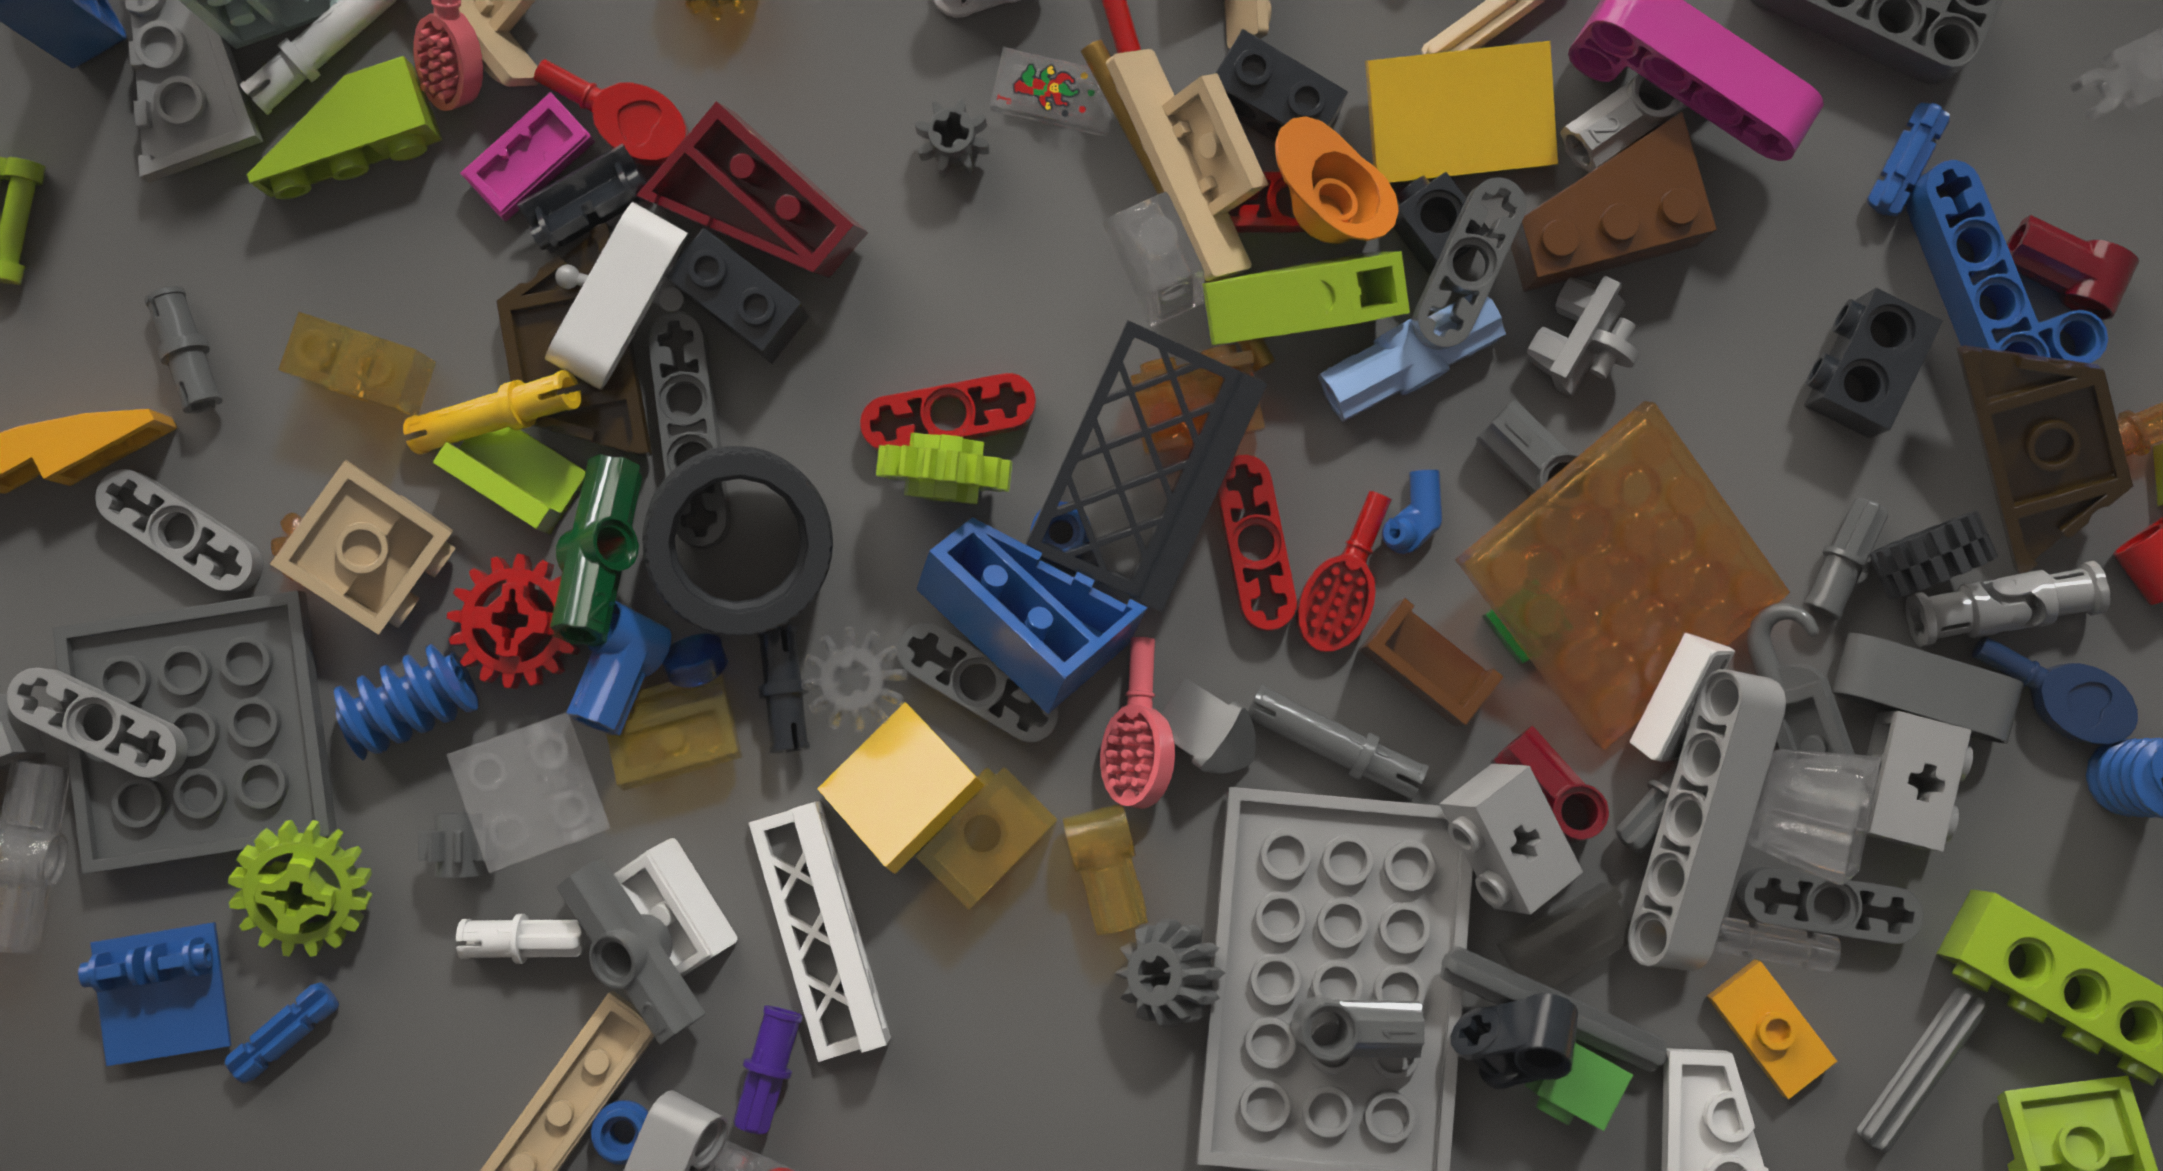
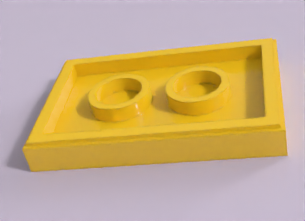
[1365,41,1558,183]

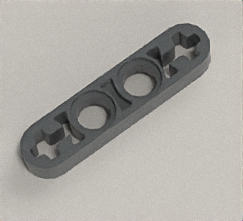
[648,312,731,549]

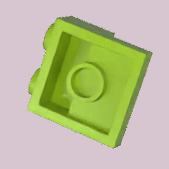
[1997,1075,2158,1171]

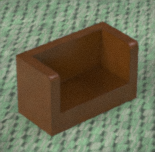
[1358,598,1504,726]

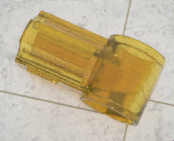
[1062,804,1148,936]

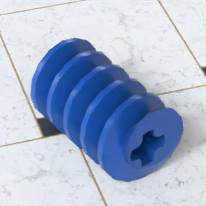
[333,644,479,761]
[2086,738,2163,818]

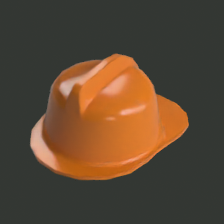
[1275,116,1399,244]

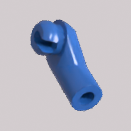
[1382,470,1442,554]

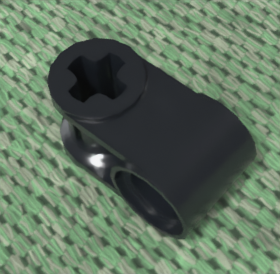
[1451,993,1579,1089]

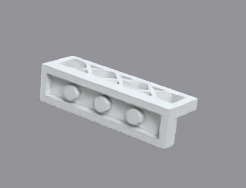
[749,801,891,1062]

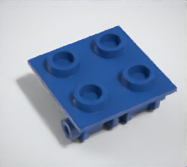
[78,922,232,1066]

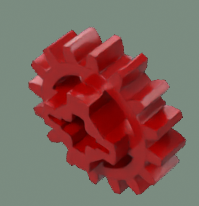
[446,554,580,689]

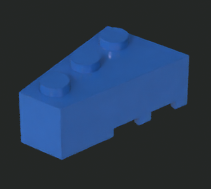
[916,517,1147,714]

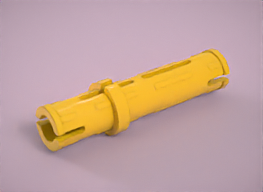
[403,370,581,455]

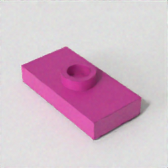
[460,92,596,222]

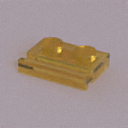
[606,668,743,791]

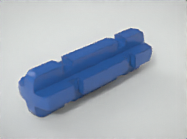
[1867,102,1950,217]
[225,982,339,1083]

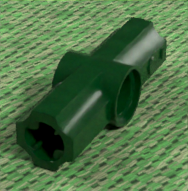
[550,454,643,647]

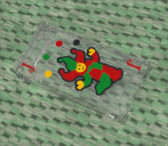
[990,47,1113,137]

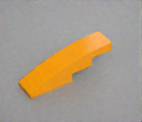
[0,409,178,494]

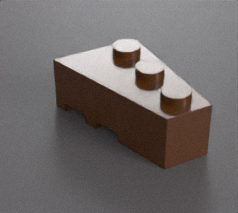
[1511,112,1717,292]

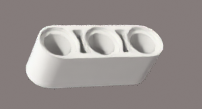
[545,202,689,390]

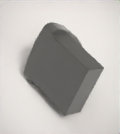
[1160,677,1256,774]

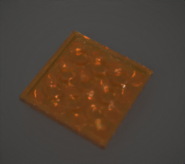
[1455,401,1790,750]

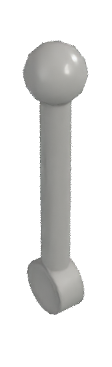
[555,265,684,312]

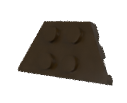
[496,223,653,457]
[1956,345,2133,574]

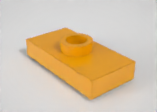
[1706,959,1838,1099]

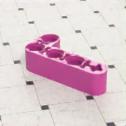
[1568,0,1824,161]

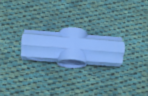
[1318,294,1506,422]

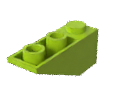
[247,56,442,199]
[1202,251,1410,345]

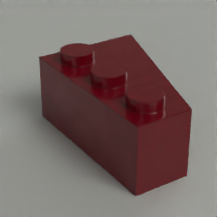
[636,101,869,278]

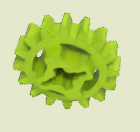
[875,433,1013,504]
[228,820,373,957]

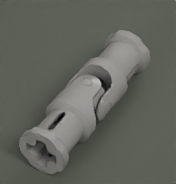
[1906,561,2110,647]

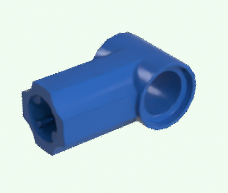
[566,601,671,736]

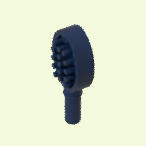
[1972,636,2138,744]

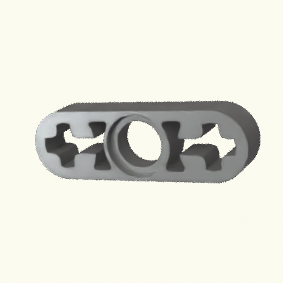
[95,469,263,593]
[7,668,188,777]

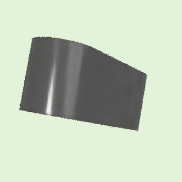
[1832,633,2024,744]

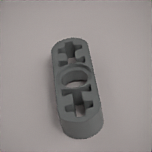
[1412,178,1526,350]
[897,622,1059,742]
[1736,867,1924,944]

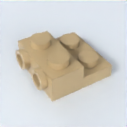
[270,460,455,635]

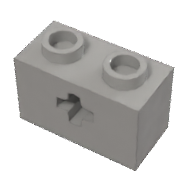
[1856,711,1973,852]
[1439,763,1583,915]

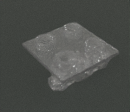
[446,712,611,873]

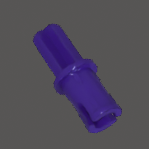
[733,1005,803,1134]

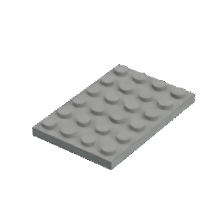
[1196,787,1473,1171]

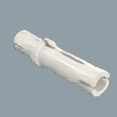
[239,0,397,115]

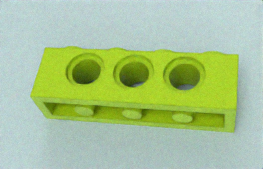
[1936,889,2163,1086]

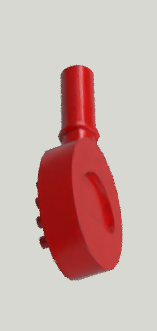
[534,59,689,166]
[1296,491,1392,652]

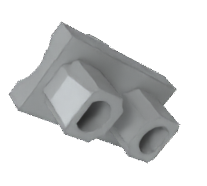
[1527,276,1640,397]

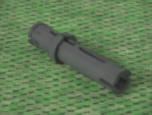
[1248,683,1429,801]

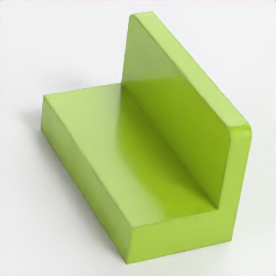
[433,427,586,535]

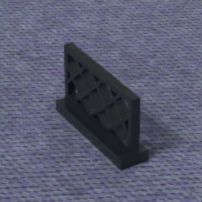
[1025,320,1267,612]

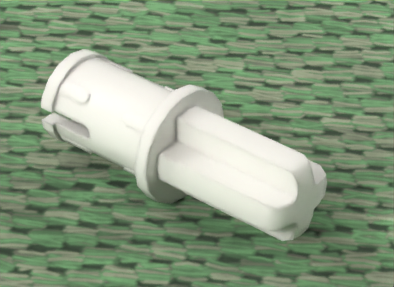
[456,914,586,964]

